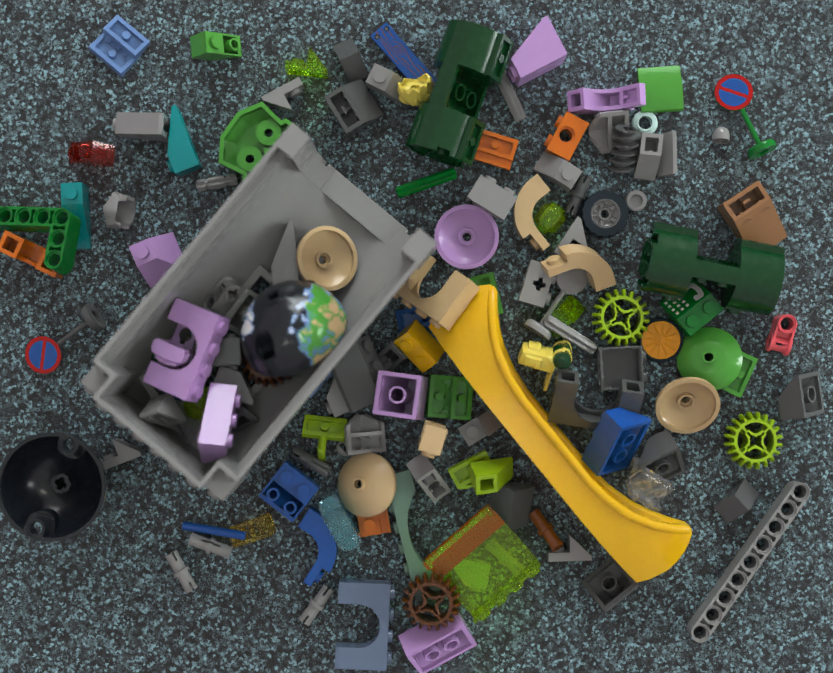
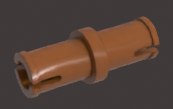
[529,509,564,552]

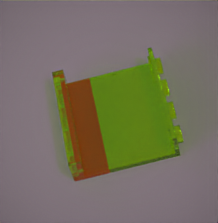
[423,503,541,623]

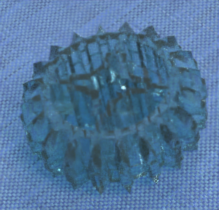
[319,494,362,552]

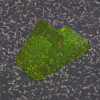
[284,47,329,79]
[547,294,586,339]

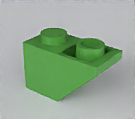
[190,31,242,61]

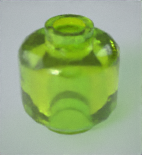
[534,201,566,234]
[183,387,209,420]

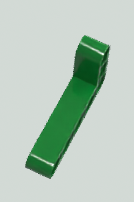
[0,206,81,275]

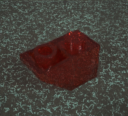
[68,141,116,167]

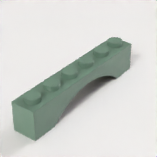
[389,468,440,602]

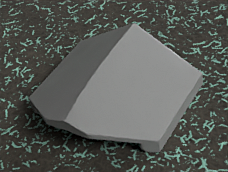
[588,109,629,154]
[344,414,387,455]

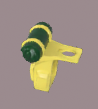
[518,339,572,391]

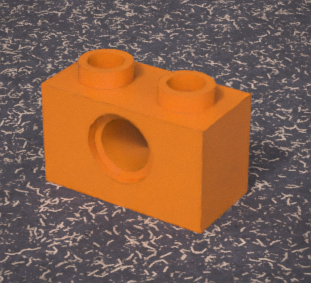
[544,111,589,162]

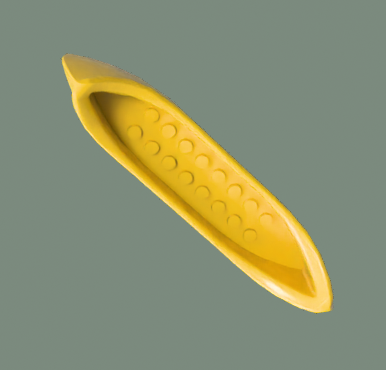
[429,285,692,583]

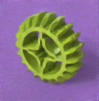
[591,289,650,347]
[723,411,783,469]

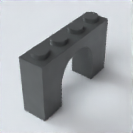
[547,368,645,429]

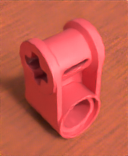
[765,314,797,356]

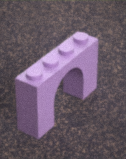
[143,298,230,403]

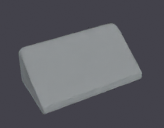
[657,131,677,177]

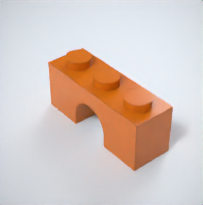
[0,230,64,279]

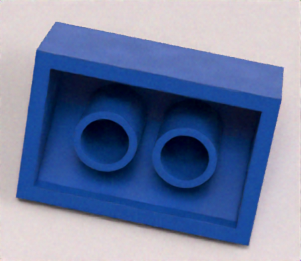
[582,407,652,476]

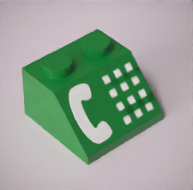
[658,279,724,337]

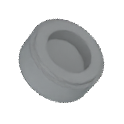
[625,190,647,212]

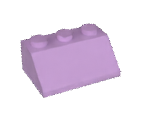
[198,383,242,463]
[398,608,477,673]

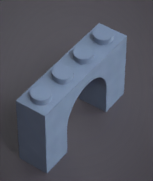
[335,578,395,671]

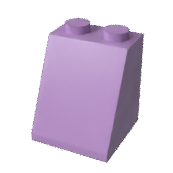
[507,15,567,87]
[372,370,429,420]

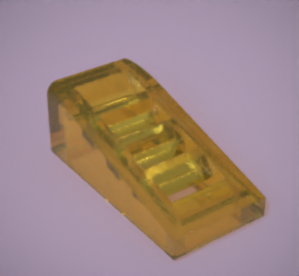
[228,512,276,548]

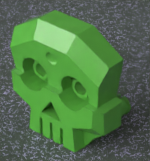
[219,102,292,180]

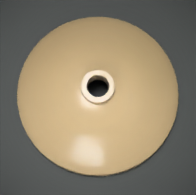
[296,226,358,291]
[655,377,720,434]
[337,452,397,517]

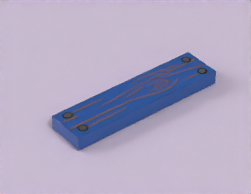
[370,22,437,86]

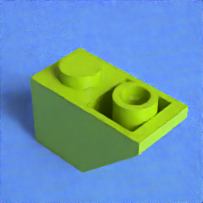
[470,457,513,495]

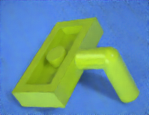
[302,414,347,461]

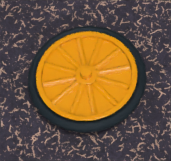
[638,318,684,363]

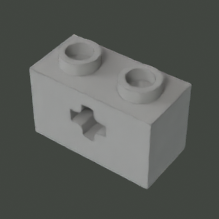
[517,259,556,309]
[406,454,451,503]

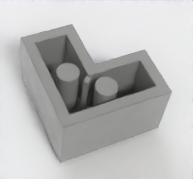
[465,175,517,222]

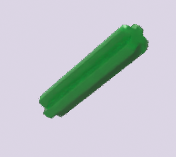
[395,168,457,198]

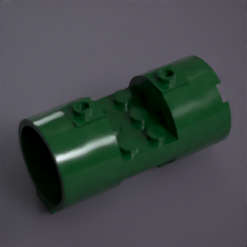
[405,20,514,168]
[637,221,785,316]

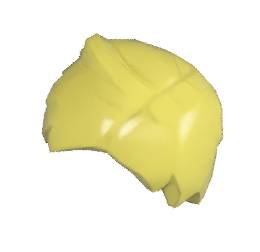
[397,73,434,106]

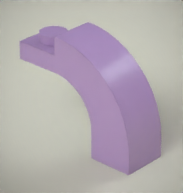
[567,83,646,115]

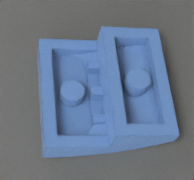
[89,14,150,77]

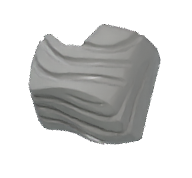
[103,191,136,229]

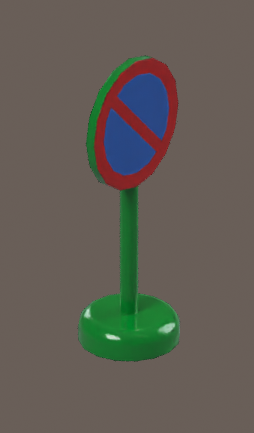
[714,74,777,160]

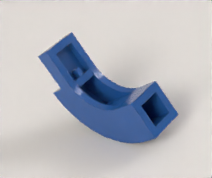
[298,506,338,586]

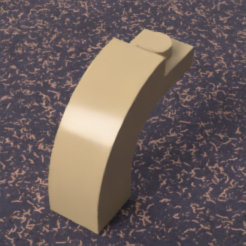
[513,173,551,252]
[540,244,616,292]

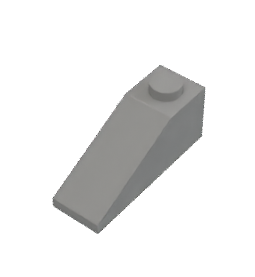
[268,221,300,285]

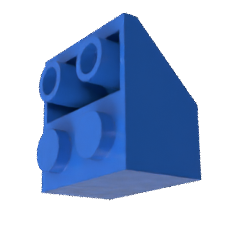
[258,460,321,522]

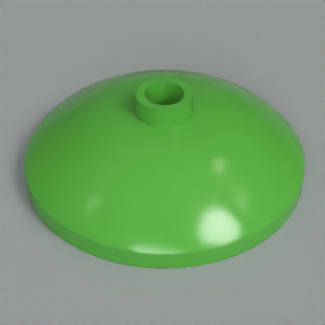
[677,327,743,390]

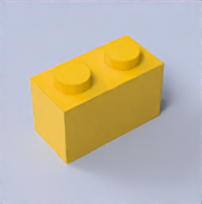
[393,320,445,373]

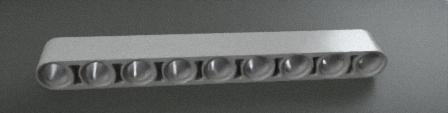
[686,480,810,643]

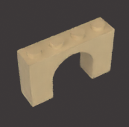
[394,256,480,331]

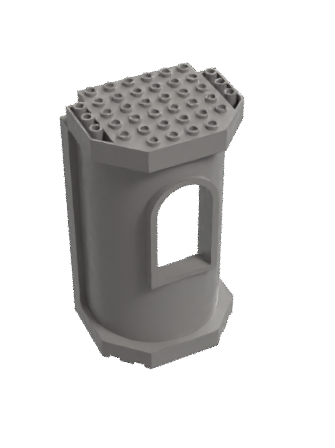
[81,122,437,501]

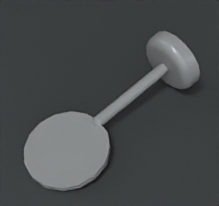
[524,269,588,341]

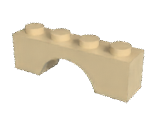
[418,419,448,459]

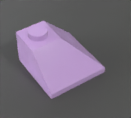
[129,232,182,288]

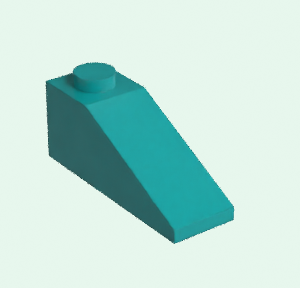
[166,104,203,177]
[60,182,91,250]

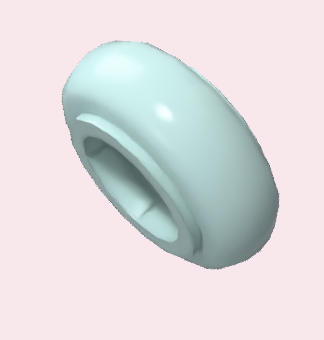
[631,111,658,133]

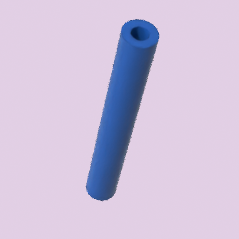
[182,521,246,540]

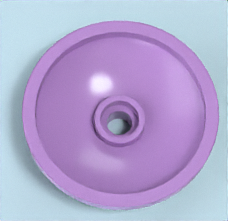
[434,204,499,269]

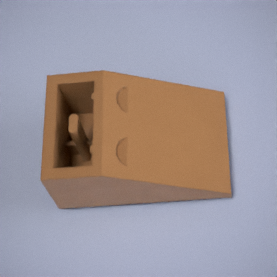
[717,180,788,245]

